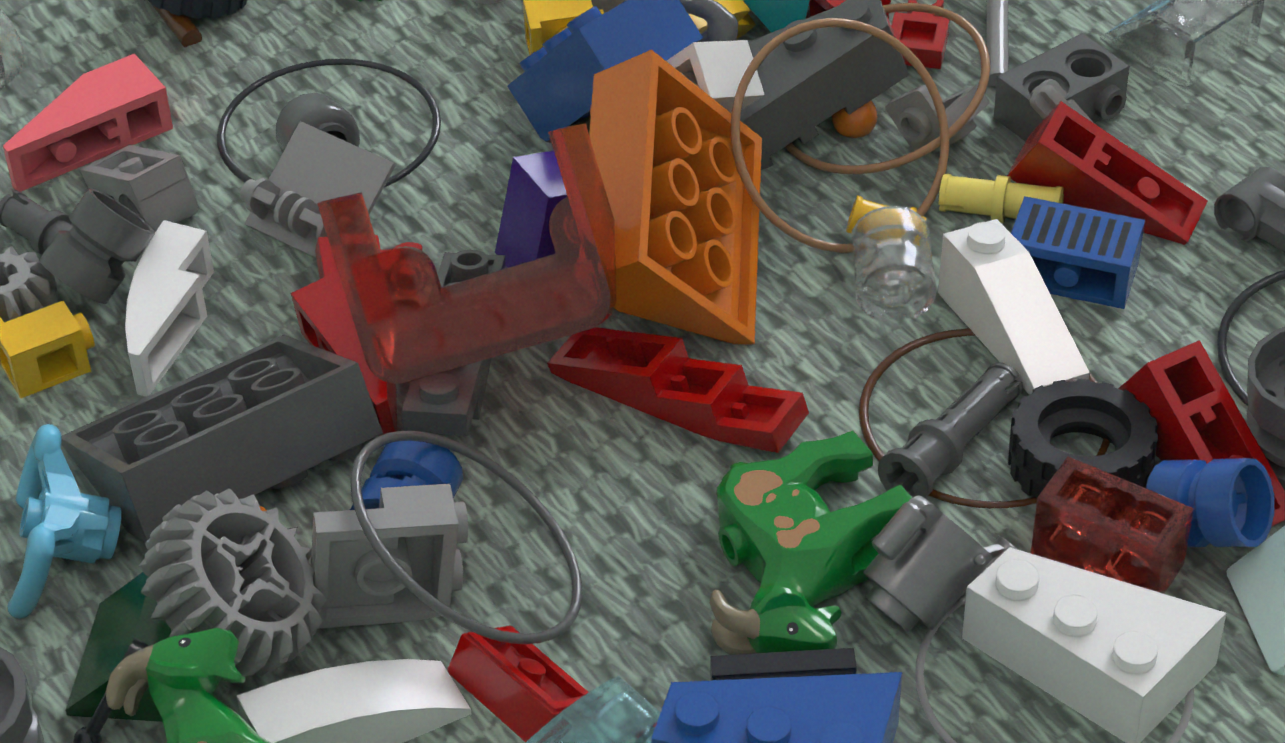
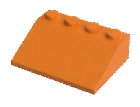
[578,50,762,345]

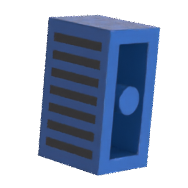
[1011,196,1145,309]

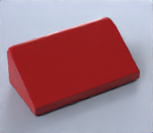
[447,625,601,743]

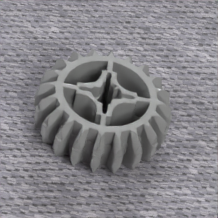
[139,488,327,677]

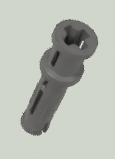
[877,362,1023,498]

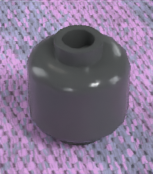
[276,93,360,153]

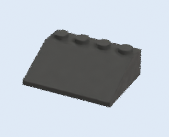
[61,335,383,543]

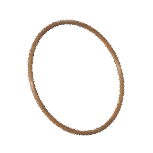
[785,3,990,174]
[731,18,949,253]

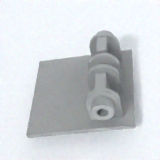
[240,121,396,258]

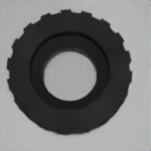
[1008,379,1158,514]

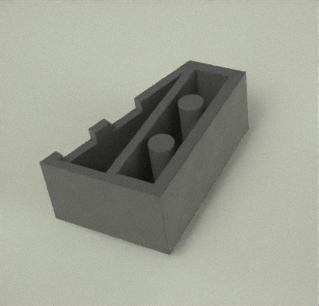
[740,0,909,170]

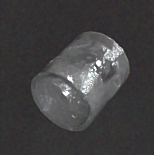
[851,206,936,319]

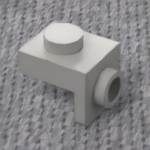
[885,84,990,150]

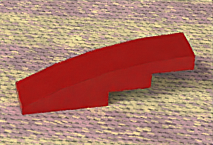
[547,325,809,453]

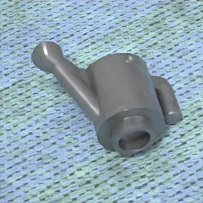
[863,496,1018,633]

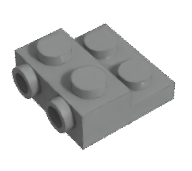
[311,484,468,629]

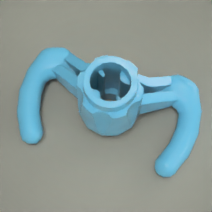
[7,424,121,619]

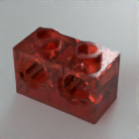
[1031,456,1194,594]

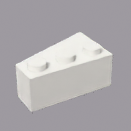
[962,547,1226,743]

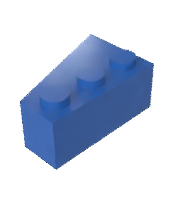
[507,0,703,142]
[651,672,902,743]

